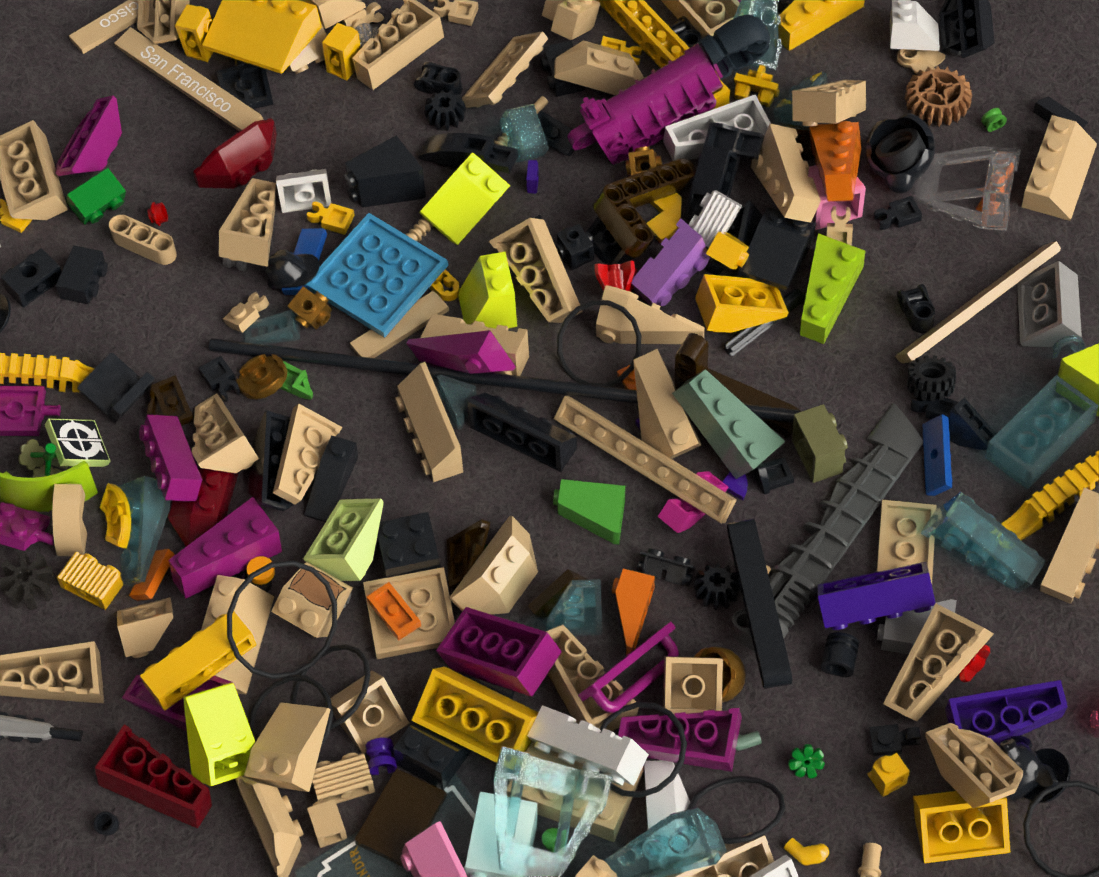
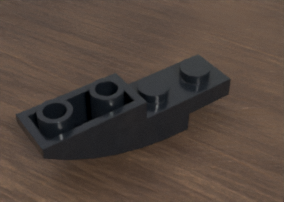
[419,133,518,174]

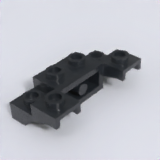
[684,122,764,231]

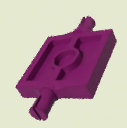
[0,386,61,436]
[0,502,54,551]

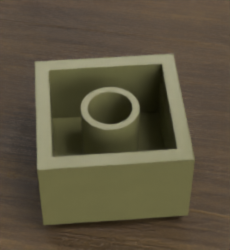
[792,404,848,483]

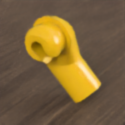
[784,838,829,866]

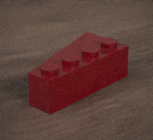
[95,724,212,829]

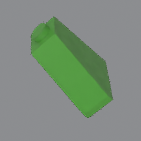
[553,479,626,544]

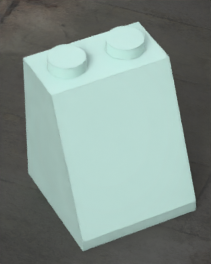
[465,792,537,877]

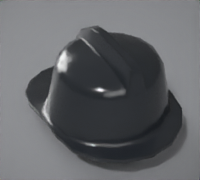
[264,249,320,289]

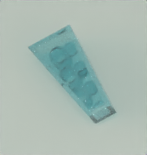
[921,492,1046,593]

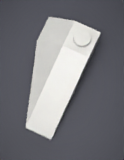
[644,760,707,869]

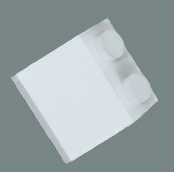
[890,0,940,51]
[276,169,331,213]

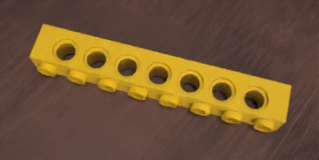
[596,0,730,110]

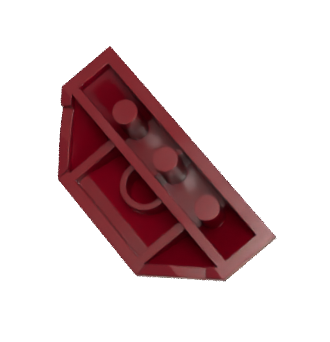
[193,118,277,189]
[168,465,239,547]

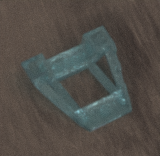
[494,746,613,877]

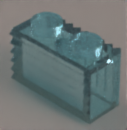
[500,104,549,163]

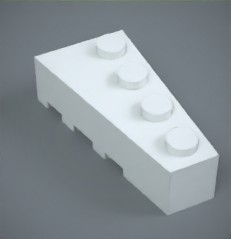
[663,95,771,161]
[527,705,649,786]

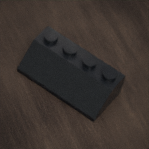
[467,392,577,472]

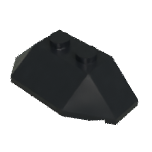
[939,0,995,58]
[249,410,306,512]

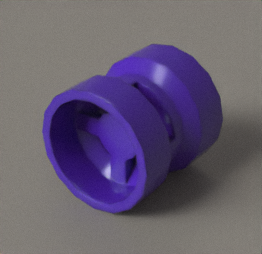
[365,738,397,776]

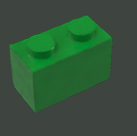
[66,168,126,225]

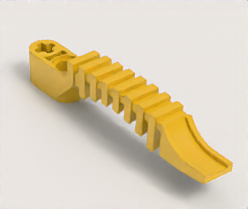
[0,353,95,392]
[991,450,1099,550]

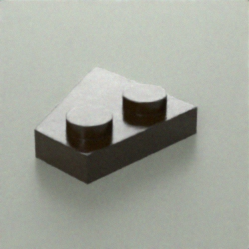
[147,375,194,426]
[447,519,490,589]

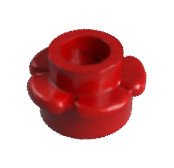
[147,202,168,226]

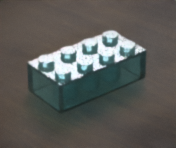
[986,375,1099,490]

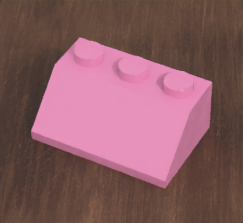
[401,821,467,877]

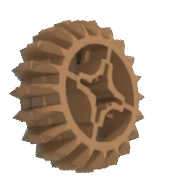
[905,66,972,127]

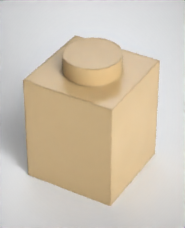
[307,799,347,848]

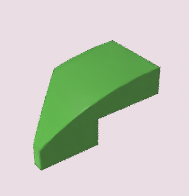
[280,361,313,400]

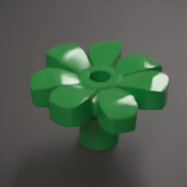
[788,744,825,779]

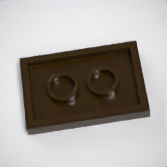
[354,768,447,867]

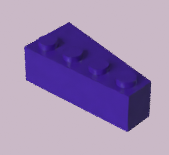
[945,680,1068,745]

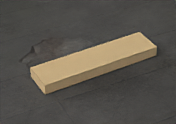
[350,290,449,358]

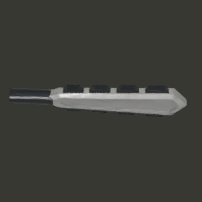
[0,712,83,743]

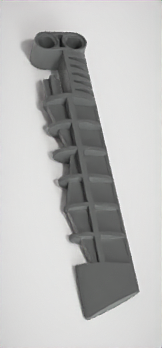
[732,404,923,652]

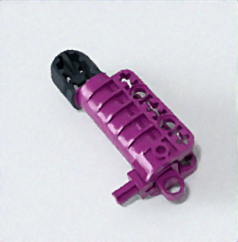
[567,14,770,165]

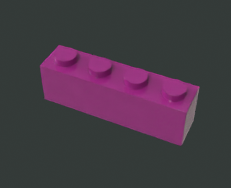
[139,415,202,501]

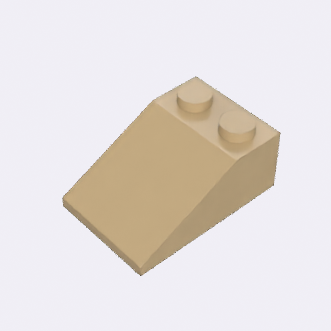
[244,703,330,792]

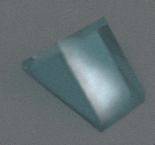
[437,375,477,430]

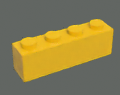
[140,611,256,711]

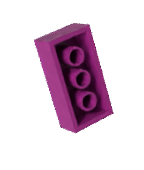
[436,607,562,697]

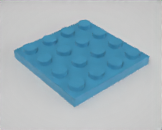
[305,213,449,338]

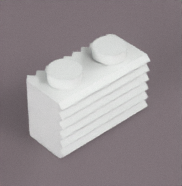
[689,190,742,247]

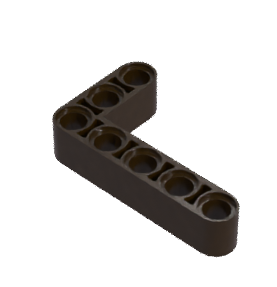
[593,159,696,257]
[674,333,799,439]

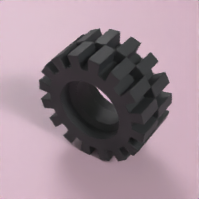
[907,355,956,401]

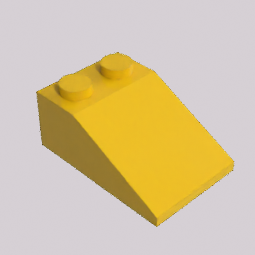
[695,274,788,333]

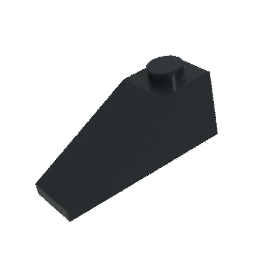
[304,435,358,522]

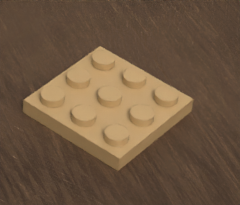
[363,567,455,659]

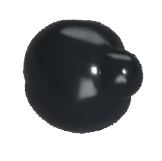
[866,113,936,194]

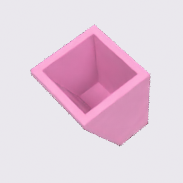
[808,165,866,230]

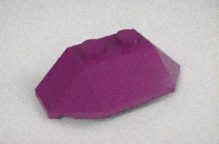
[55,95,122,176]

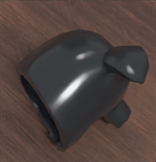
[1000,736,1058,802]

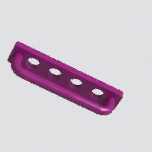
[578,622,679,713]

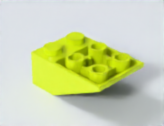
[183,683,255,786]

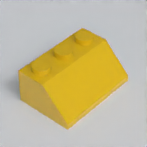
[913,791,1010,863]

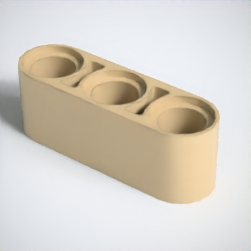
[109,215,177,265]

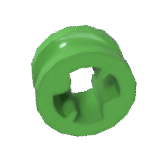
[981,108,1007,132]

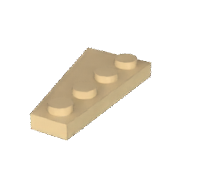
[273,404,342,505]

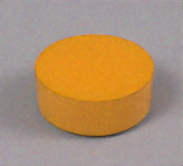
[247,556,275,585]

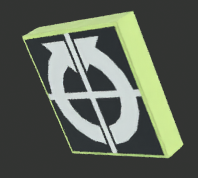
[44,419,111,467]

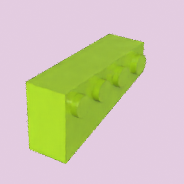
[800,233,865,344]

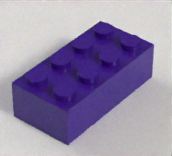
[818,561,936,630]

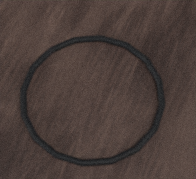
[227,560,337,679]

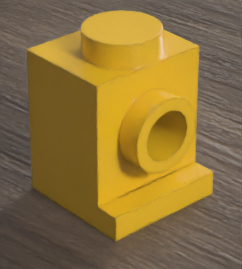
[867,753,910,797]

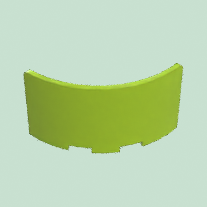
[0,461,98,512]

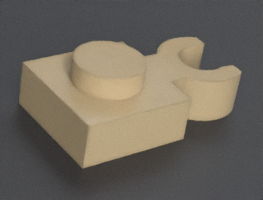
[433,0,479,26]
[342,2,384,35]
[826,206,853,246]
[223,292,269,333]

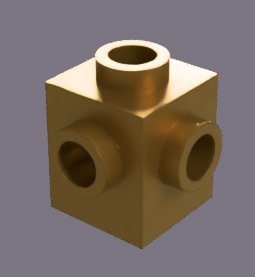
[626,147,662,176]
[287,286,332,330]

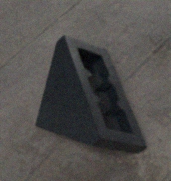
[950,397,1000,450]

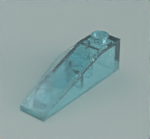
[546,579,602,636]

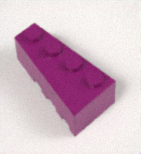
[618,708,742,772]

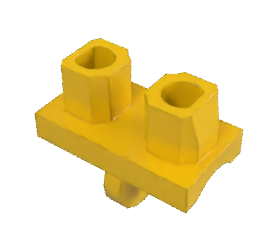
[734,65,780,107]

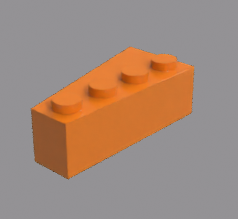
[809,121,861,201]

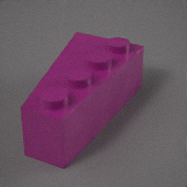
[169,497,282,599]

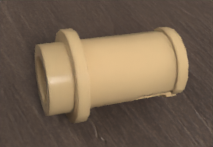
[858,843,882,877]

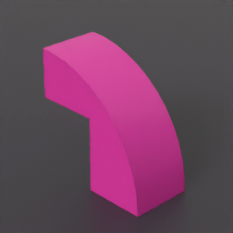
[658,471,729,533]

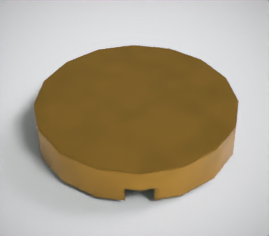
[236,354,288,400]

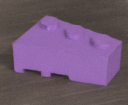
[631,218,710,306]

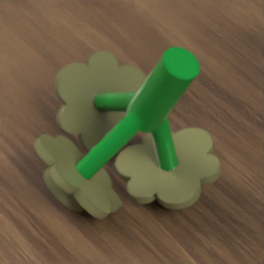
[18,439,68,478]

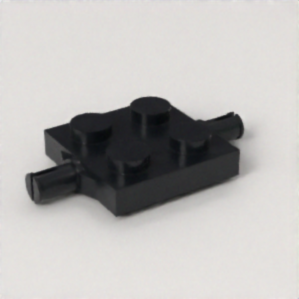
[217,58,273,110]

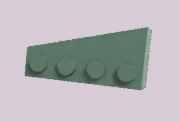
[672,369,785,479]

